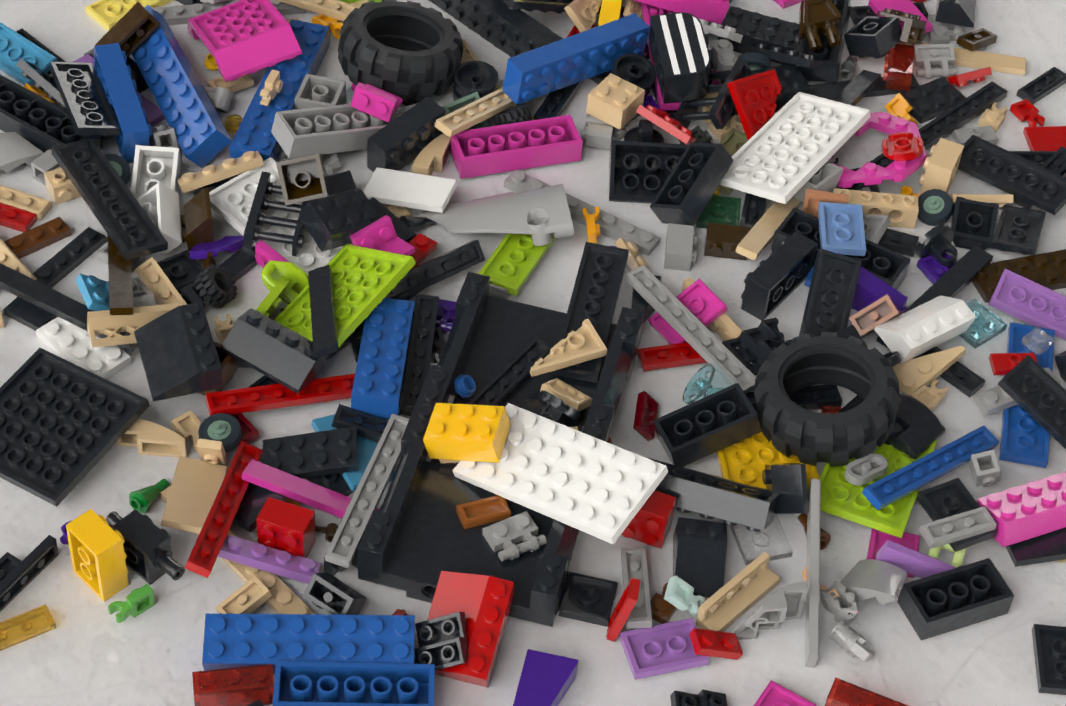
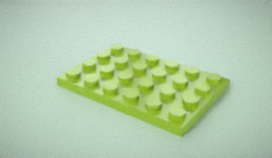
[274,244,416,348]
[819,440,937,538]

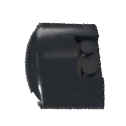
[838,391,945,460]

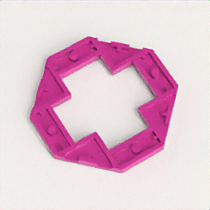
[828,112,927,188]

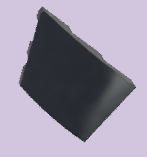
[722,317,787,376]

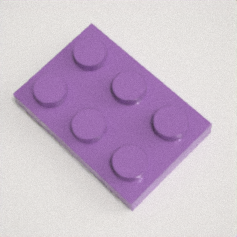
[619,618,709,680]

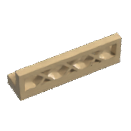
[87,303,181,348]
[696,551,781,632]

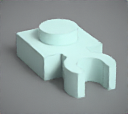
[664,575,706,617]

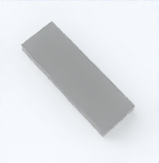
[919,506,997,549]

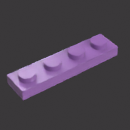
[218,535,321,584]

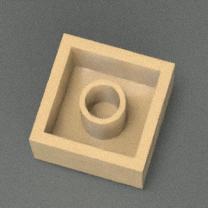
[586,73,645,130]
[919,138,964,194]

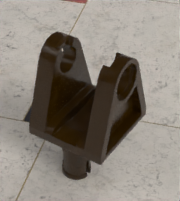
[799,0,842,51]

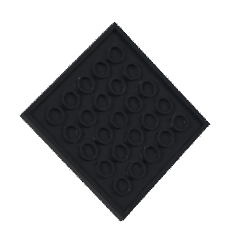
[0,348,150,507]

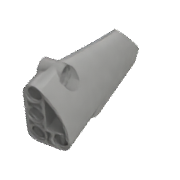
[419,184,575,246]

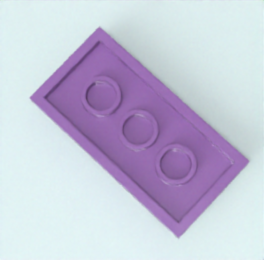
[988,269,1066,340]

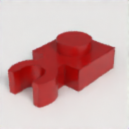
[1010,99,1045,127]

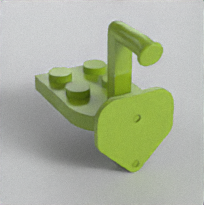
[256,260,309,318]

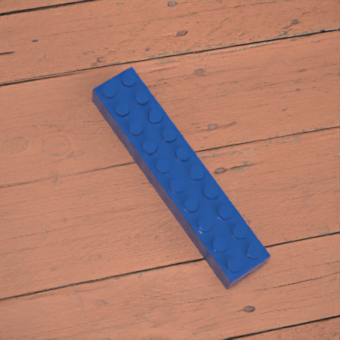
[132,5,232,168]
[229,19,330,161]

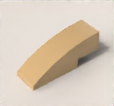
[412,134,450,176]
[116,419,187,457]

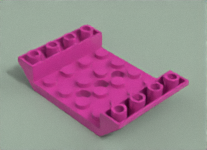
[187,0,302,82]

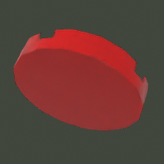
[882,132,924,161]

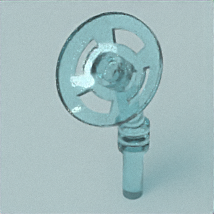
[683,364,755,404]

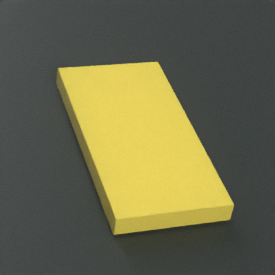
[85,0,173,31]

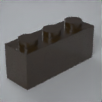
[95,2,161,59]

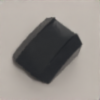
[951,196,999,250]

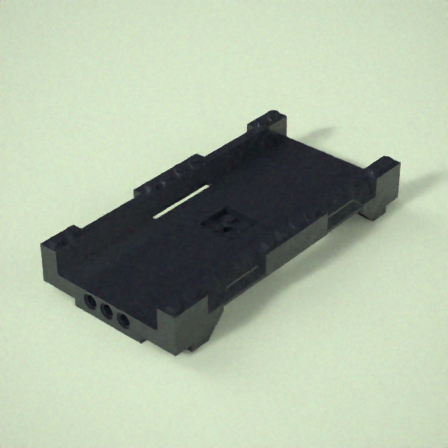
[358,272,645,627]

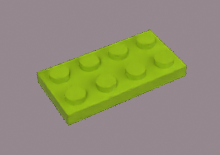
[478,233,555,296]

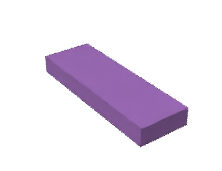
[876,540,955,578]

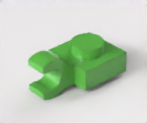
[108,584,155,623]

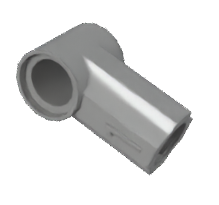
[202,85,234,113]

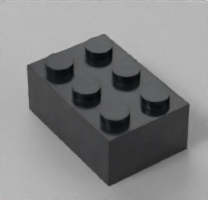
[299,188,381,252]

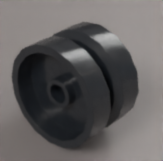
[610,53,656,97]
[453,61,499,101]

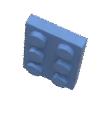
[818,202,866,256]

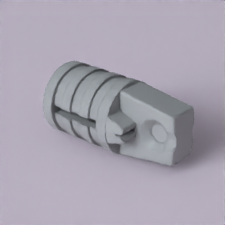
[828,620,875,661]

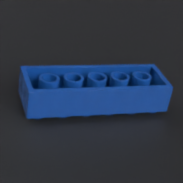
[94,43,152,163]
[351,298,415,419]
[273,661,435,706]

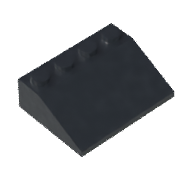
[609,140,688,204]
[134,302,224,402]

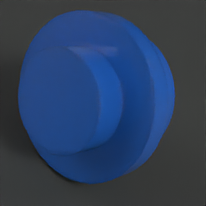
[454,375,476,398]

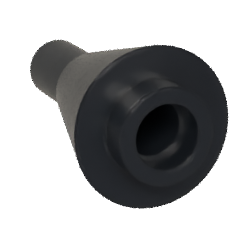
[400,216,437,232]

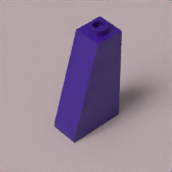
[838,253,908,314]
[513,649,578,706]

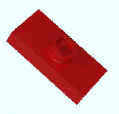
[989,353,1037,375]

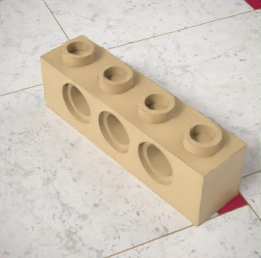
[833,188,919,229]

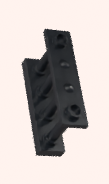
[674,58,752,129]
[244,171,312,257]

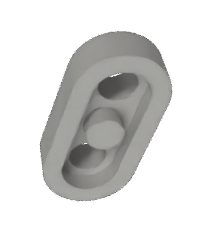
[844,453,888,485]

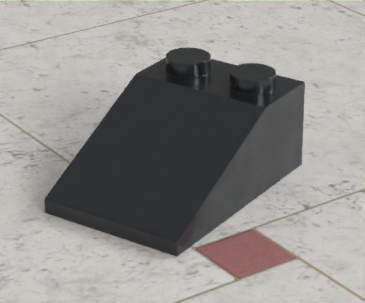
[673,517,727,598]

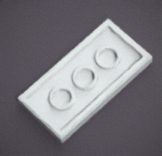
[363,167,457,213]

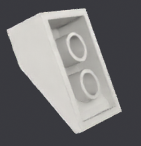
[131,145,182,199]

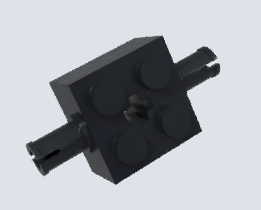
[106,509,185,585]

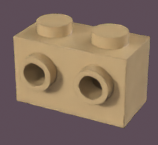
[44,168,81,205]

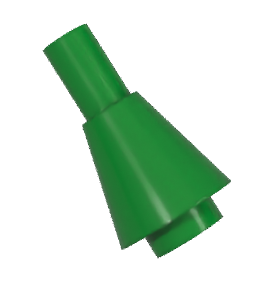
[129,479,169,513]

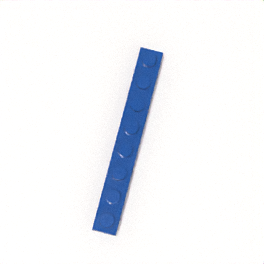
[862,425,999,511]

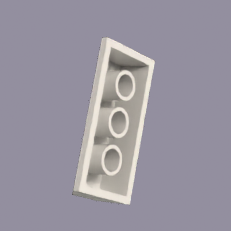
[874,295,976,364]

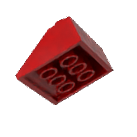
[414,571,515,688]

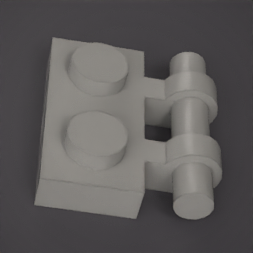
[927,14,964,44]
[913,43,957,79]
[482,511,547,561]

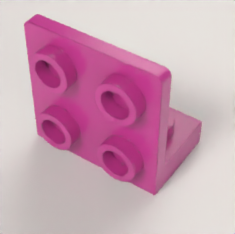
[350,215,415,256]

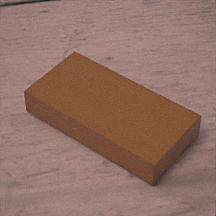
[456,495,511,529]

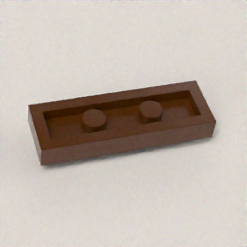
[4,217,71,259]

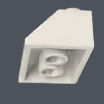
[137,182,182,255]

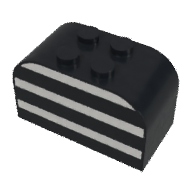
[649,12,713,104]

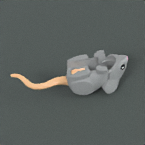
[802,558,858,622]

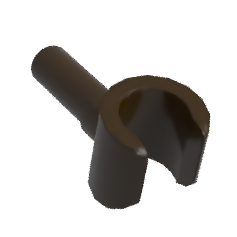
[202,252,216,270]
[315,523,338,542]

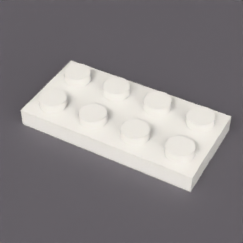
[36,317,131,379]

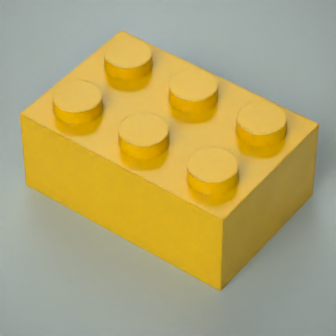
[423,403,511,463]
[66,509,129,602]

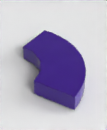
[189,236,244,259]

